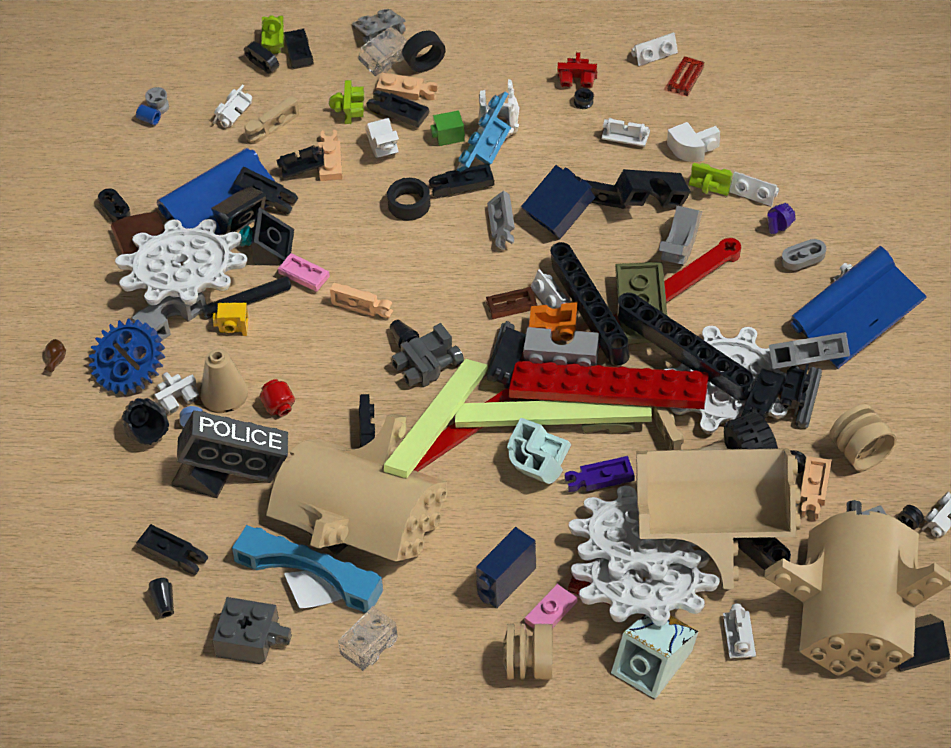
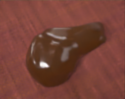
[44,339,66,372]

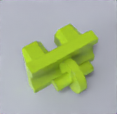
[262,15,284,54]
[329,80,365,124]
[689,163,733,196]

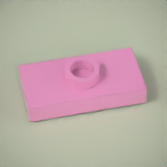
[278,253,330,292]
[525,584,577,629]

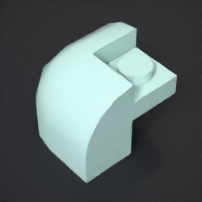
[507,418,571,484]

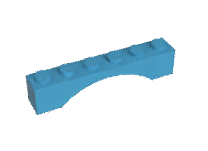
[232,525,383,614]

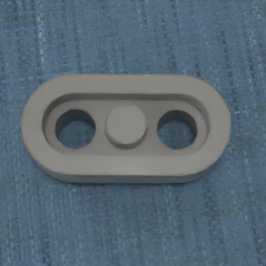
[782,239,826,270]

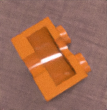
[529,302,577,341]

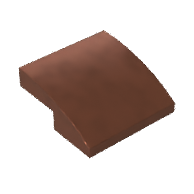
[111,212,165,254]

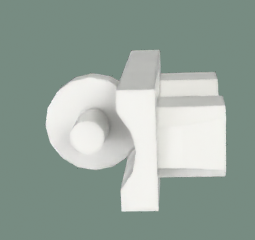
[154,372,199,415]

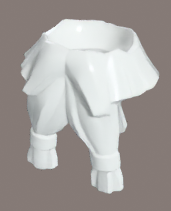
[478,79,520,138]

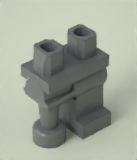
[392,323,464,388]

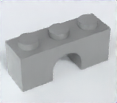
[131,292,206,341]
[524,327,599,367]

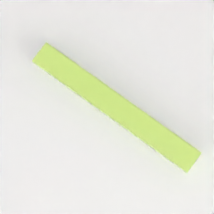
[384,359,488,478]
[455,401,652,428]

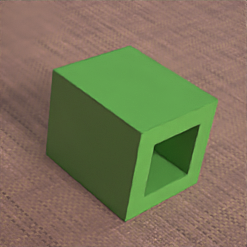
[430,110,465,146]

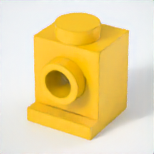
[213,303,249,336]

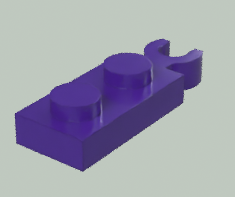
[564,456,635,492]

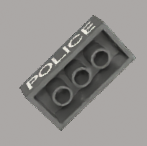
[176,410,288,483]

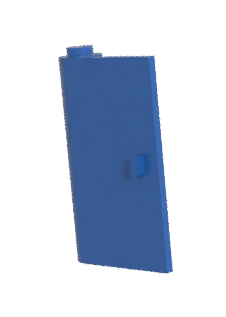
[157,148,281,235]
[790,246,927,369]

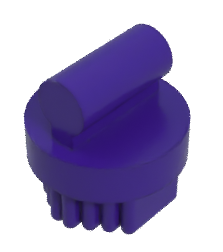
[767,203,796,234]

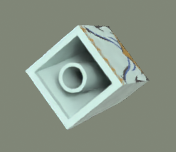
[611,614,699,699]

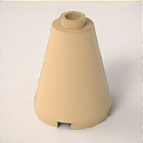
[200,349,248,413]

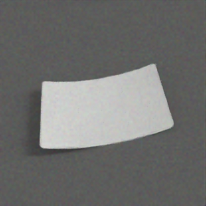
[284,570,343,608]

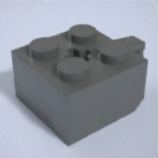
[213,597,292,664]

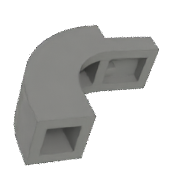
[659,206,702,265]
[769,332,850,369]

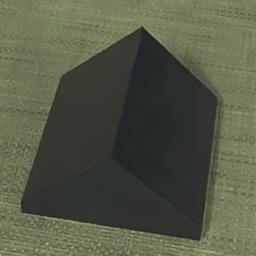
[211,186,266,235]
[251,207,294,266]
[172,463,230,498]
[898,614,950,672]

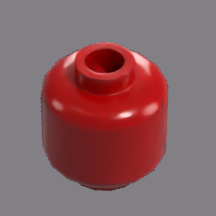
[259,379,295,416]

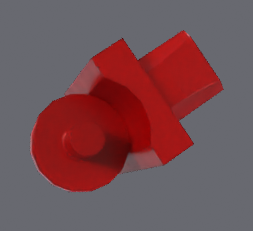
[557,52,598,88]

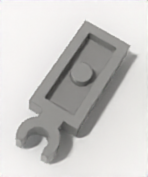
[487,191,515,250]

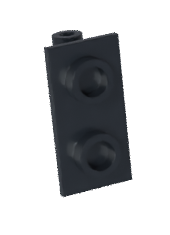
[277,145,325,179]
[780,364,811,416]

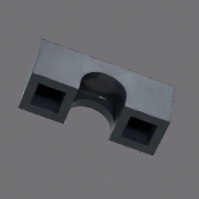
[614,169,691,208]

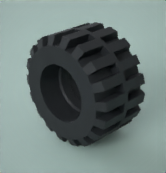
[724,412,778,449]

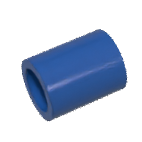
[136,104,161,125]

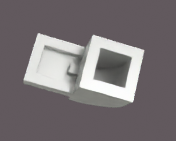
[365,118,399,158]
[667,122,720,162]

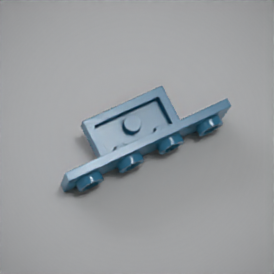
[456,92,511,172]

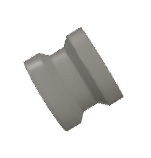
[145,87,169,114]

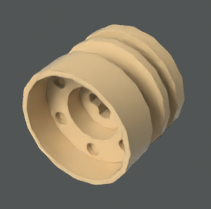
[829,404,897,471]
[503,624,553,679]

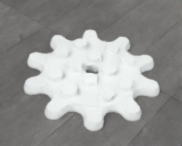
[115,219,247,305]
[664,326,793,434]
[569,486,701,580]
[571,550,720,626]

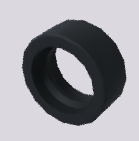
[402,30,446,73]
[387,177,430,221]

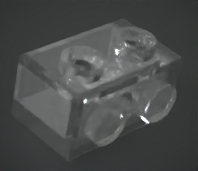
[358,26,408,76]
[338,606,398,671]

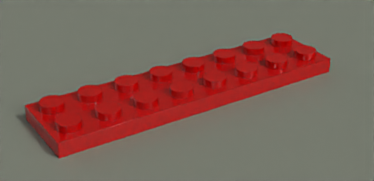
[509,361,709,409]

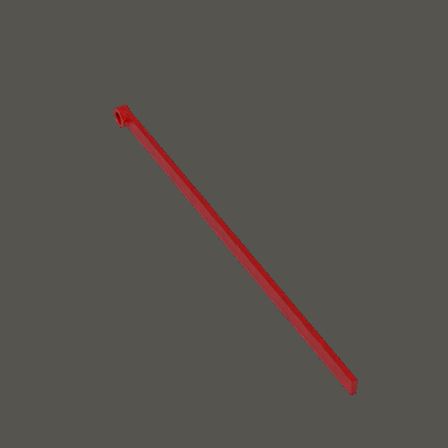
[414,237,742,472]

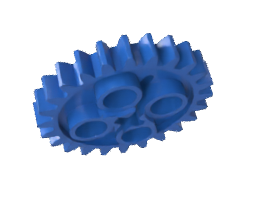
[89,319,165,395]

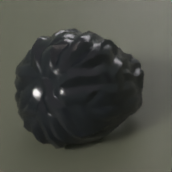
[122,398,169,445]

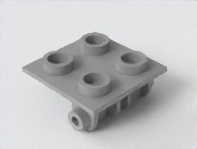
[352,9,406,46]

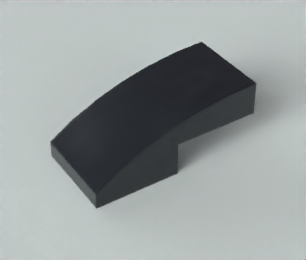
[284,28,314,68]

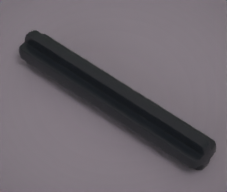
[202,276,291,318]

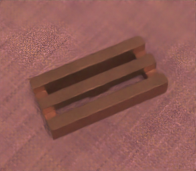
[486,287,537,319]

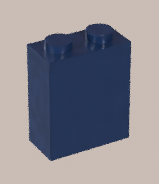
[521,165,595,239]
[476,527,536,608]

